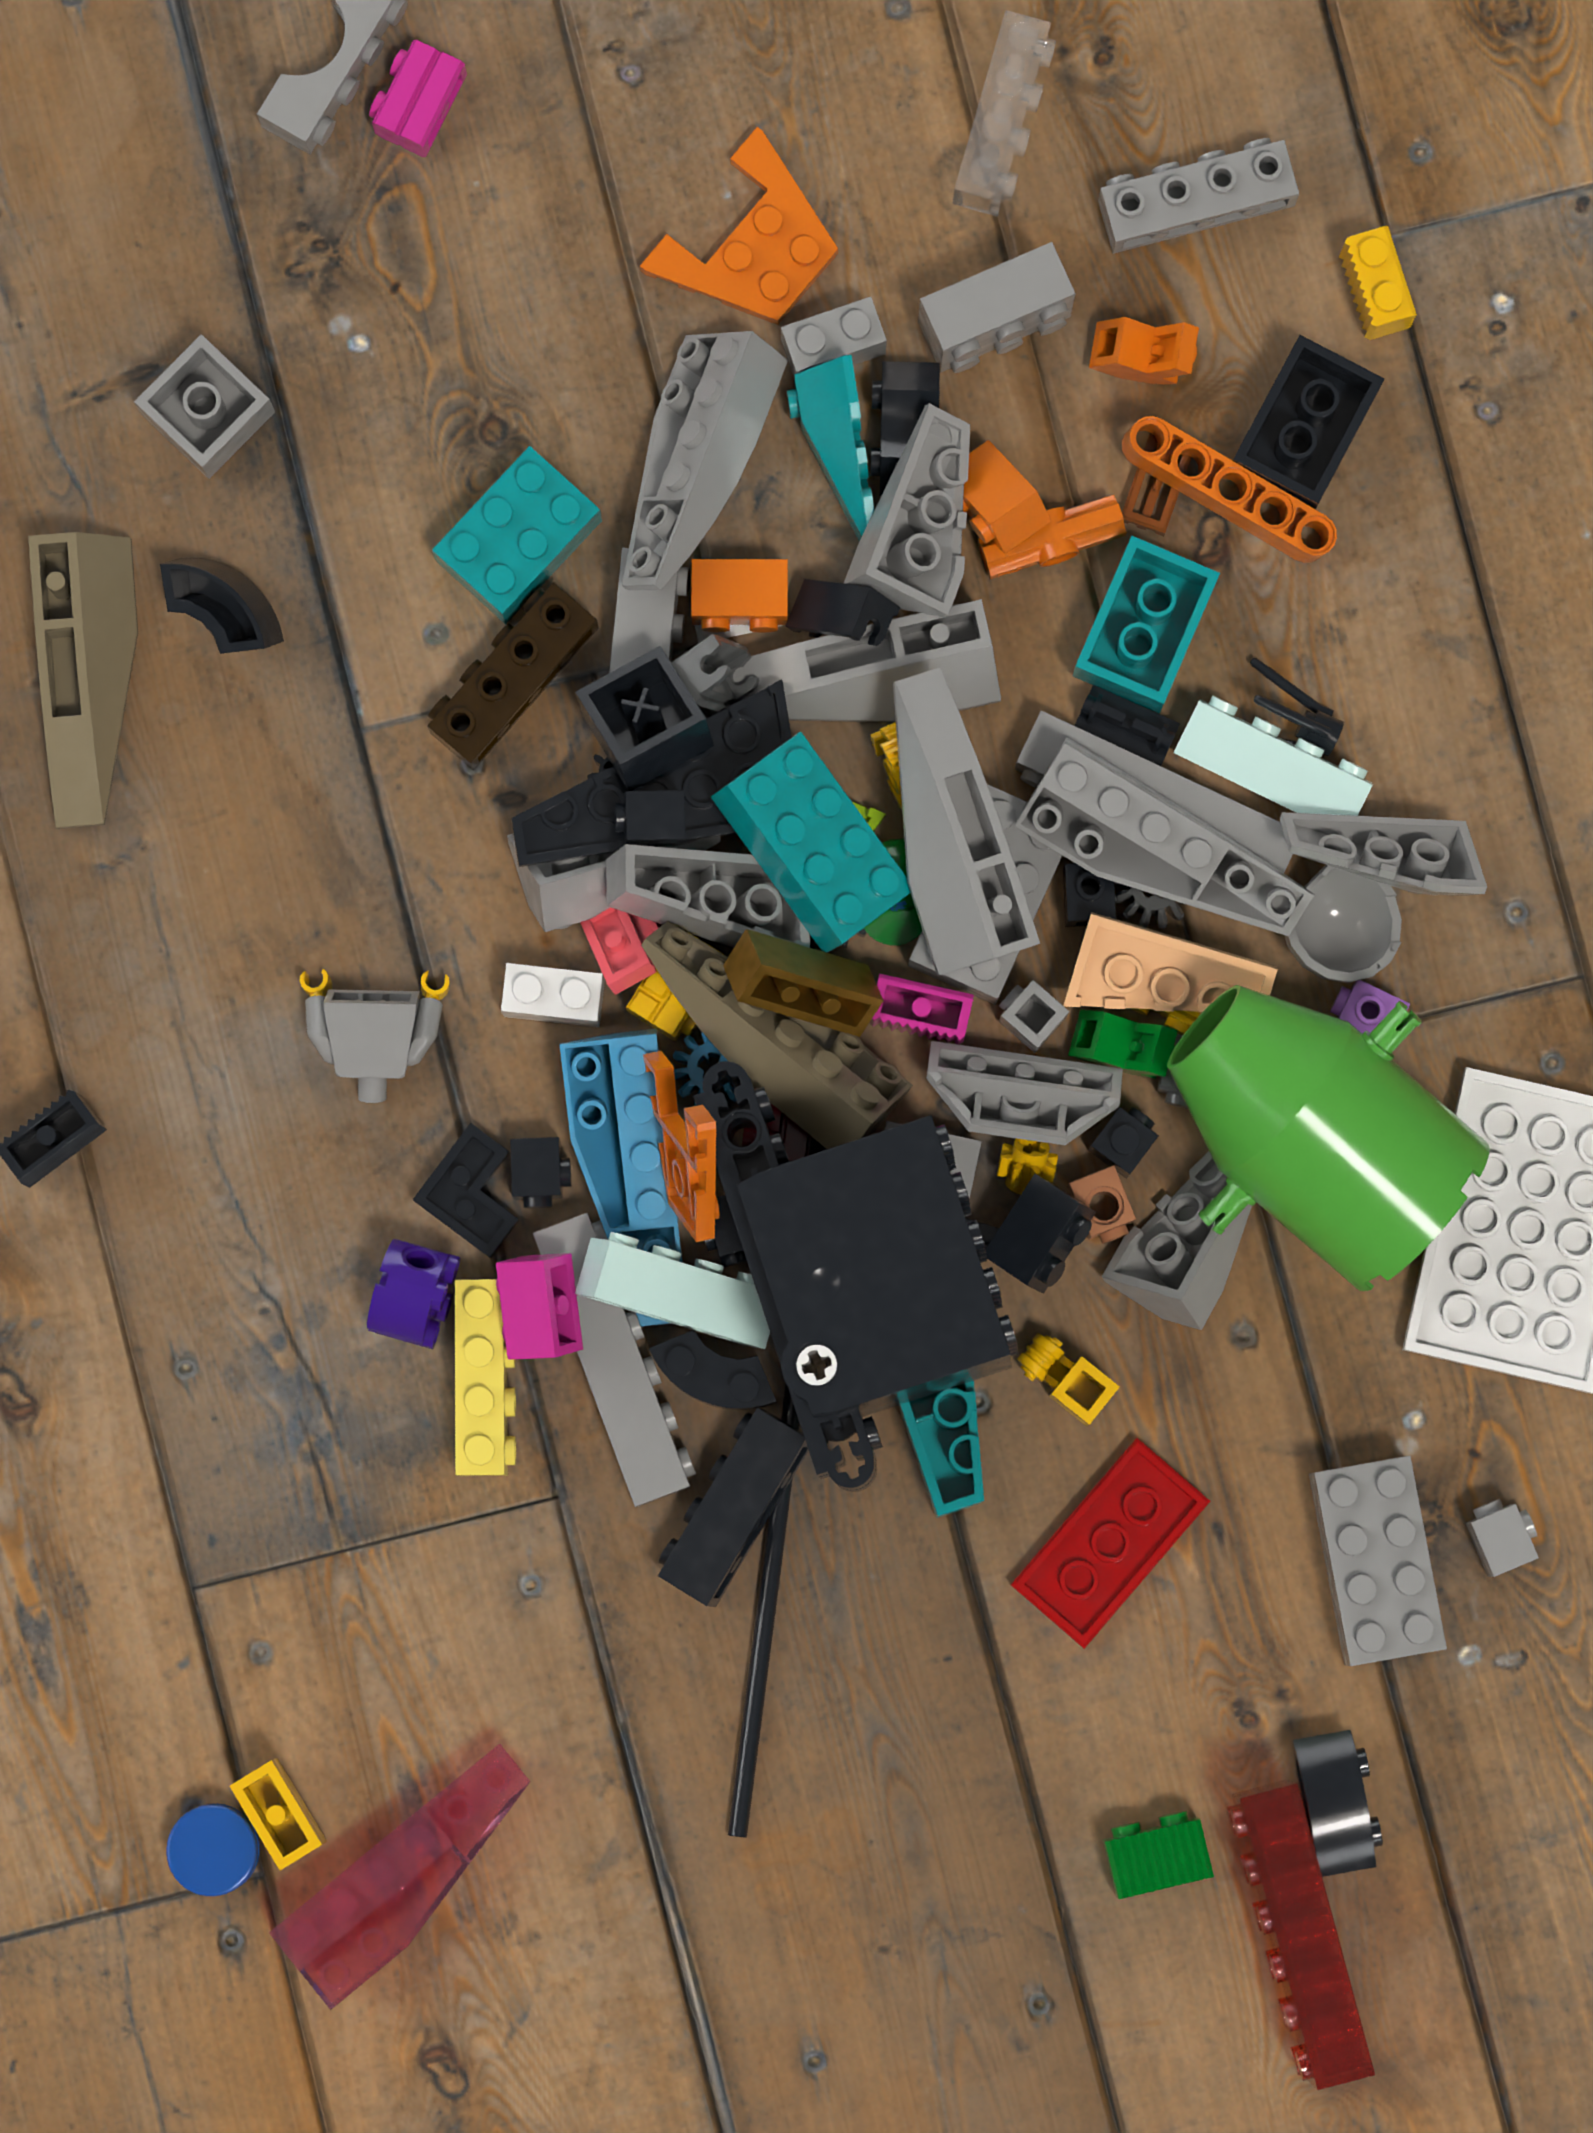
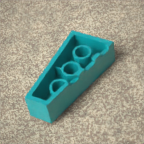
[898,1381,984,1518]

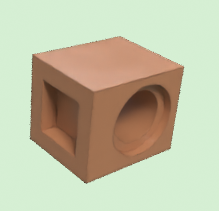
[1067,1165,1136,1244]

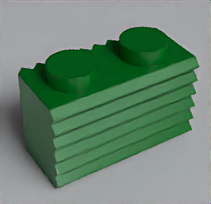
[1103,1810,1214,1899]

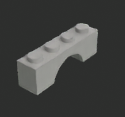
[257,0,408,155]

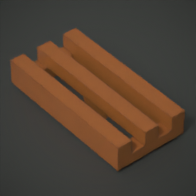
[1122,433,1192,537]

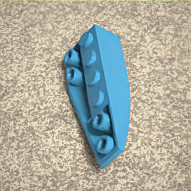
[560,1028,683,1327]

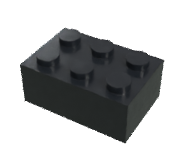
[1233,335,1385,509]

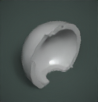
[1284,865,1402,983]

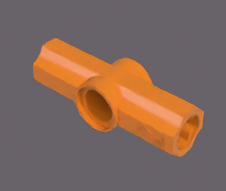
[978,495,1127,579]

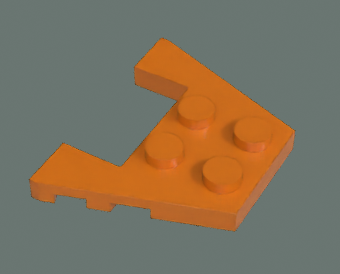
[640,127,838,325]
[643,1051,720,1242]

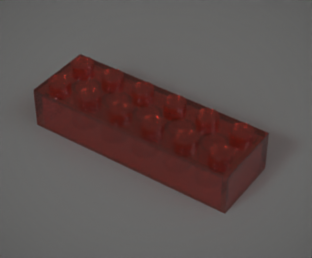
[1226,1779,1375,2090]

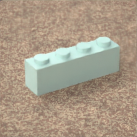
[1173,695,1373,816]
[575,1232,770,1349]

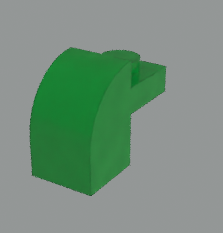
[1068,1009,1178,1079]

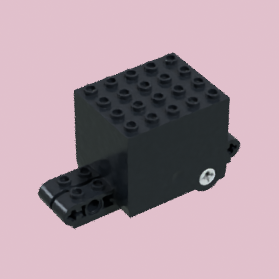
[693,1061,1018,1492]

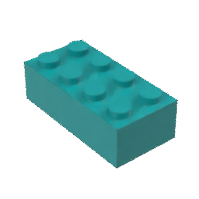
[711,732,911,953]

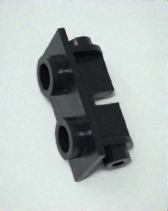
[1075,685,1180,766]

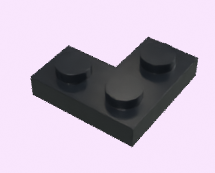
[413,1123,519,1259]

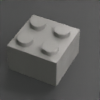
[134,334,275,479]

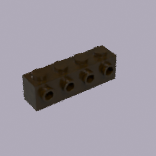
[427,582,599,771]

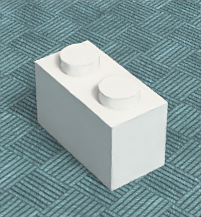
[501,963,605,1027]

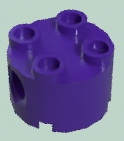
[367,1239,460,1349]

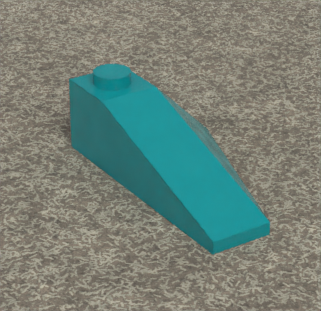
[786,355,874,541]

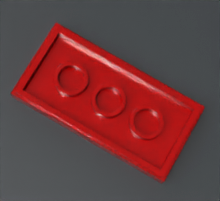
[1010,1438,1211,1649]

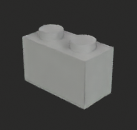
[781,297,887,376]

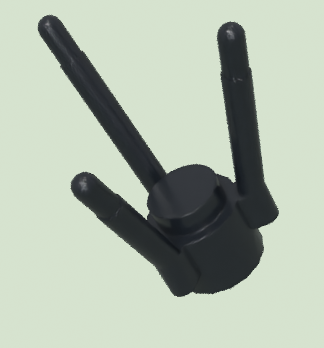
[1250,658,1344,756]

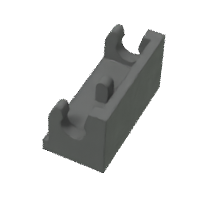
[671,634,760,712]

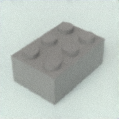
[918,242,1076,373]

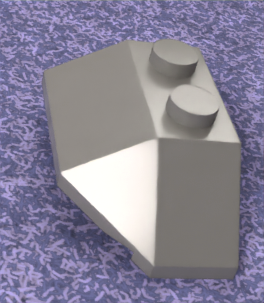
[926,1041,1123,1145]

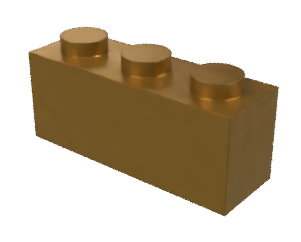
[723,929,884,1037]

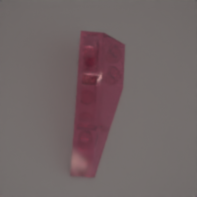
[269,1744,531,2010]

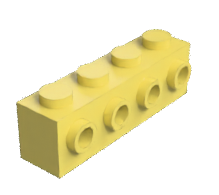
[455,1279,516,1476]

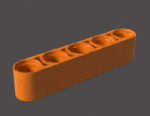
[1122,416,1337,563]

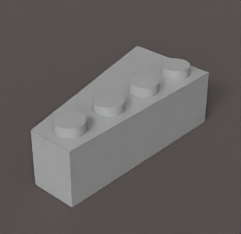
[606,844,810,948]

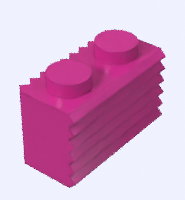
[870,974,974,1045]

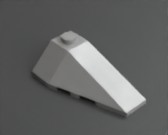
[1280,812,1487,896]
[507,834,721,932]
[1102,1151,1252,1330]

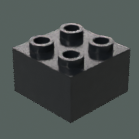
[575,646,714,791]

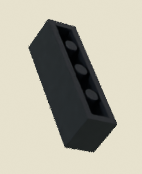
[658,1408,809,1607]

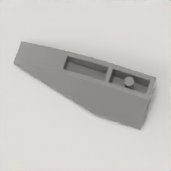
[622,331,788,590]
[709,599,1001,722]
[893,667,1040,976]
[1014,737,1315,936]

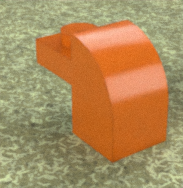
[1089,317,1199,384]

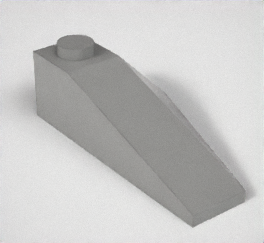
[844,403,970,617]

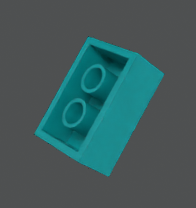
[432,446,602,625]
[1072,536,1220,714]

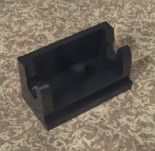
[785,579,901,646]

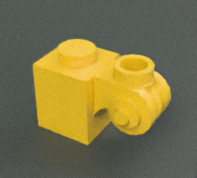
[1017,1333,1120,1426]

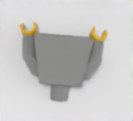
[300,969,449,1103]

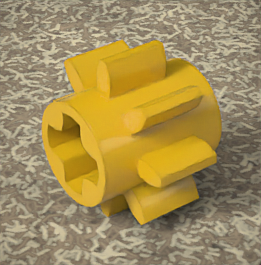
[997,1138,1058,1194]

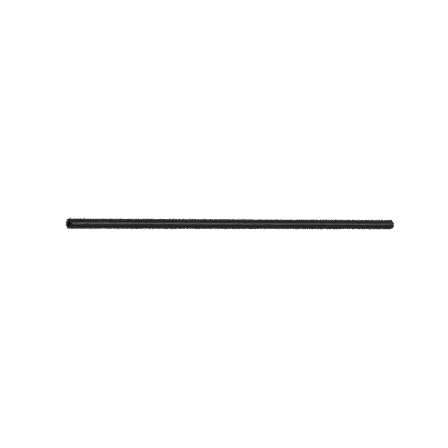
[728,1141,827,1838]

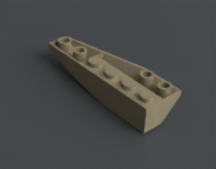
[28,532,138,829]
[641,921,913,1149]

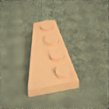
[1063,912,1278,1013]

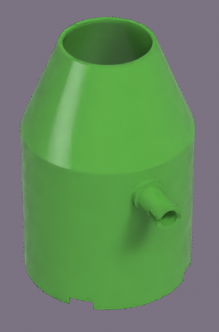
[1167,985,1490,1292]

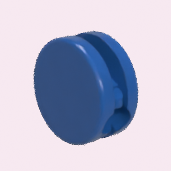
[166,1803,260,1896]

